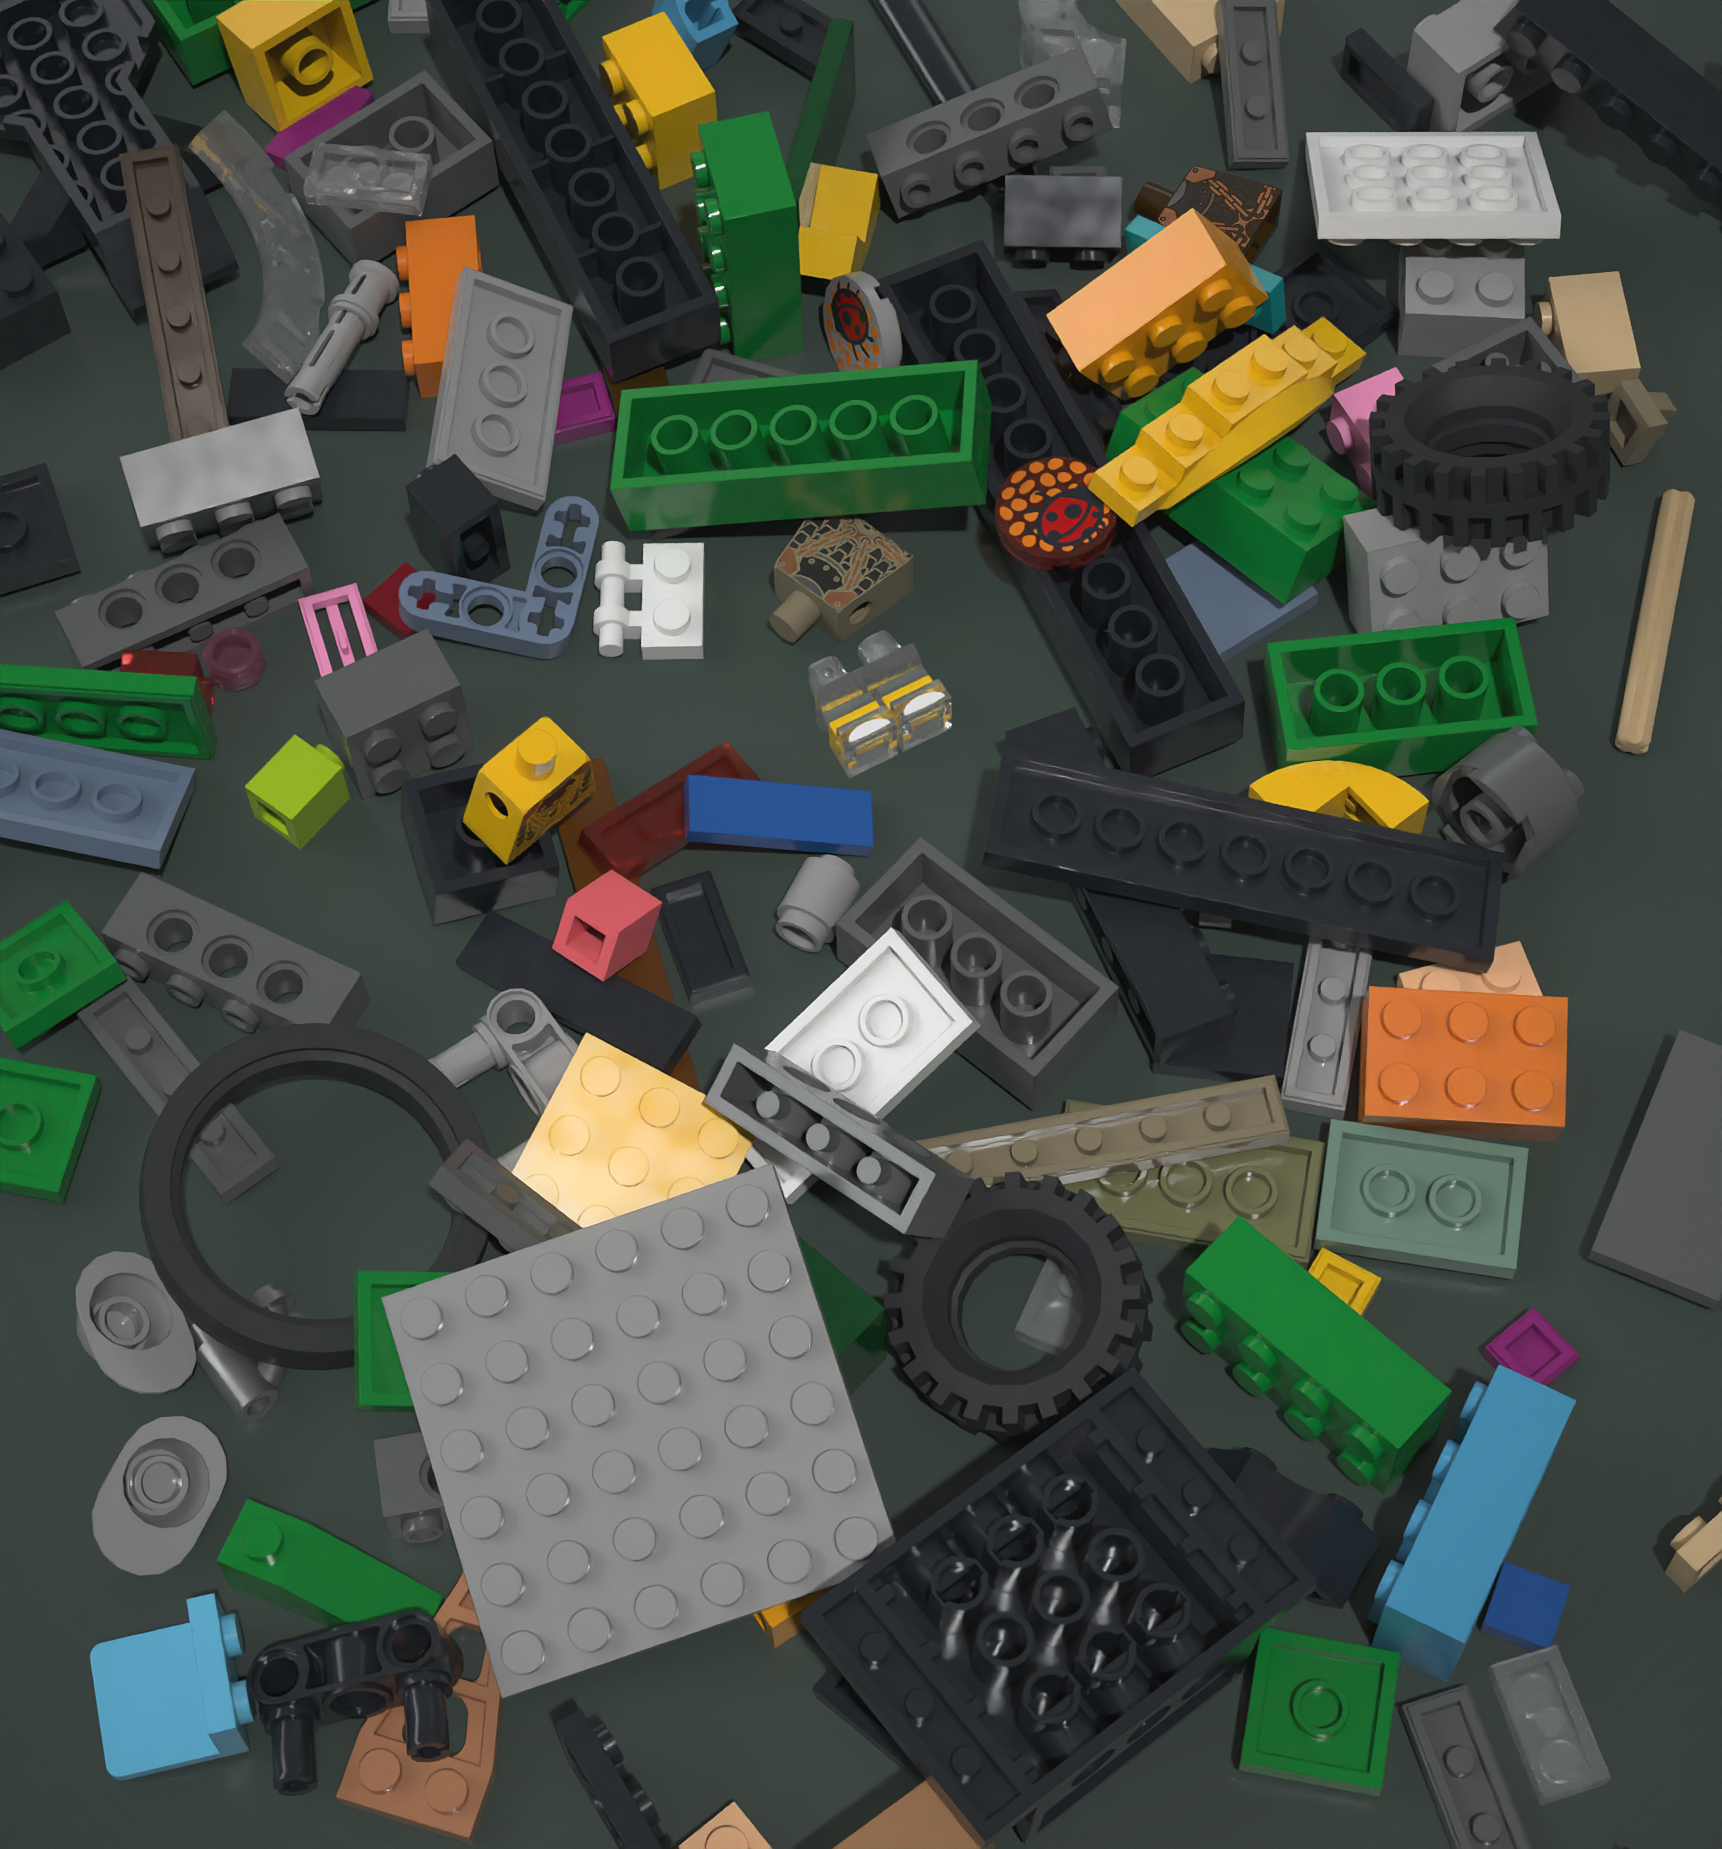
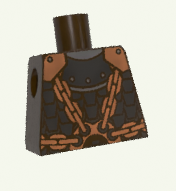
[1134,166,1283,265]

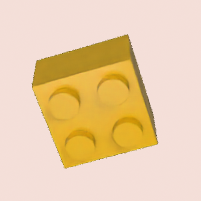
[216,0,374,132]
[599,11,718,191]

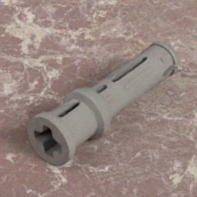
[284,260,400,415]

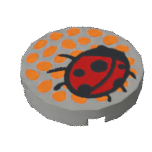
[823,271,902,371]

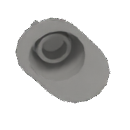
[75,1251,197,1394]
[92,1416,227,1576]

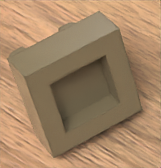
[1608,378,1678,466]

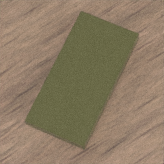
[1063,1099,1326,1271]

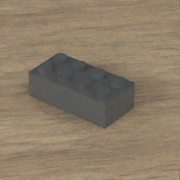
[836,837,1119,1110]

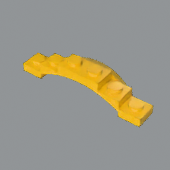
[1088,317,1367,527]

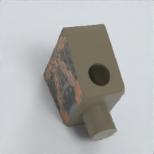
[769,514,914,643]

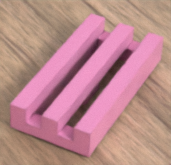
[298,583,378,677]

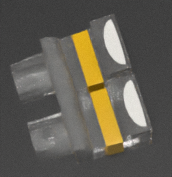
[808,630,952,778]

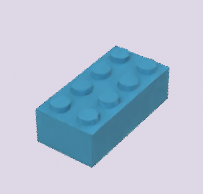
[1367,1365,1577,1684]

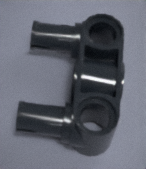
[247,1611,464,1796]

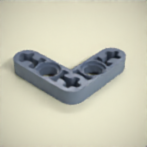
[399,496,599,659]

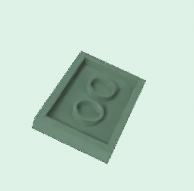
[1313,1119,1529,1280]

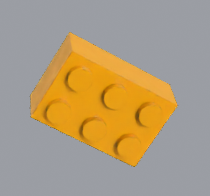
[1046,208,1269,401]

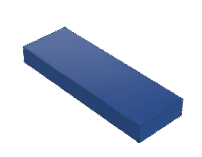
[683,774,874,857]

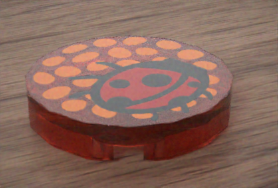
[995,456,1118,570]

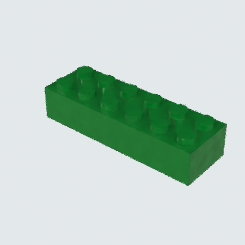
[610,360,992,531]

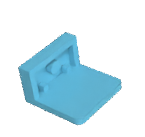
[90,1593,255,1781]

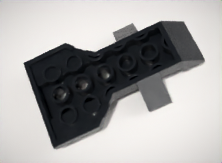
[0,0,242,318]

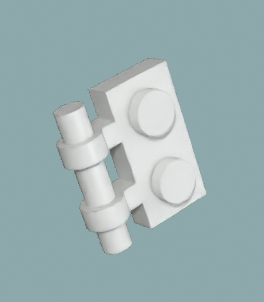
[593,541,705,660]

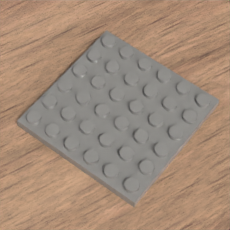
[381,1163,898,1699]

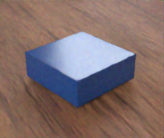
[1480,1561,1571,1656]

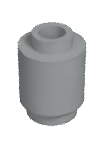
[775,854,861,952]

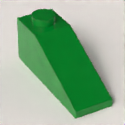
[216,1499,445,1628]

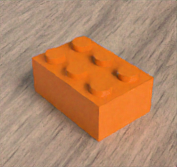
[1358,986,1568,1142]

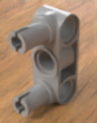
[428,988,578,1173]

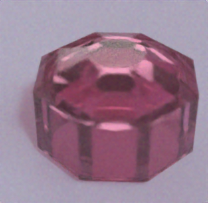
[202,627,267,692]

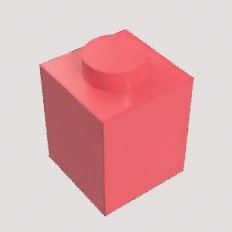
[552,869,663,982]

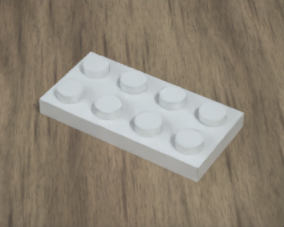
[746,927,981,1205]

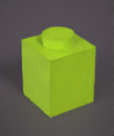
[245,735,350,850]

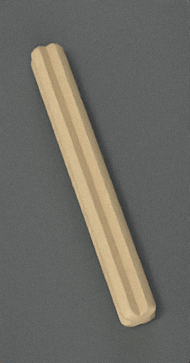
[1615,489,1695,755]

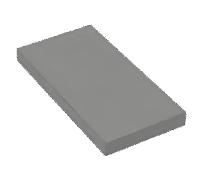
[426,266,573,511]

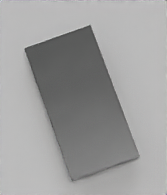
[1588,1029,1722,1310]

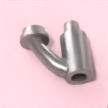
[190,1283,295,1422]

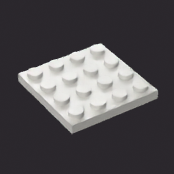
[1305,132,1561,246]

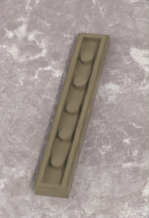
[916,1075,1290,1196]

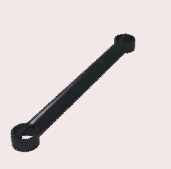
[873,0,1040,213]

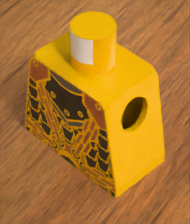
[463,716,595,865]

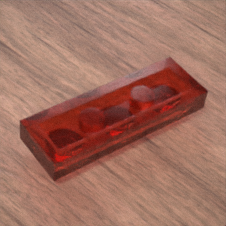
[578,741,761,880]

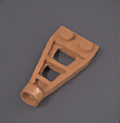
[336,1570,503,1844]

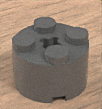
[1431,726,1585,879]

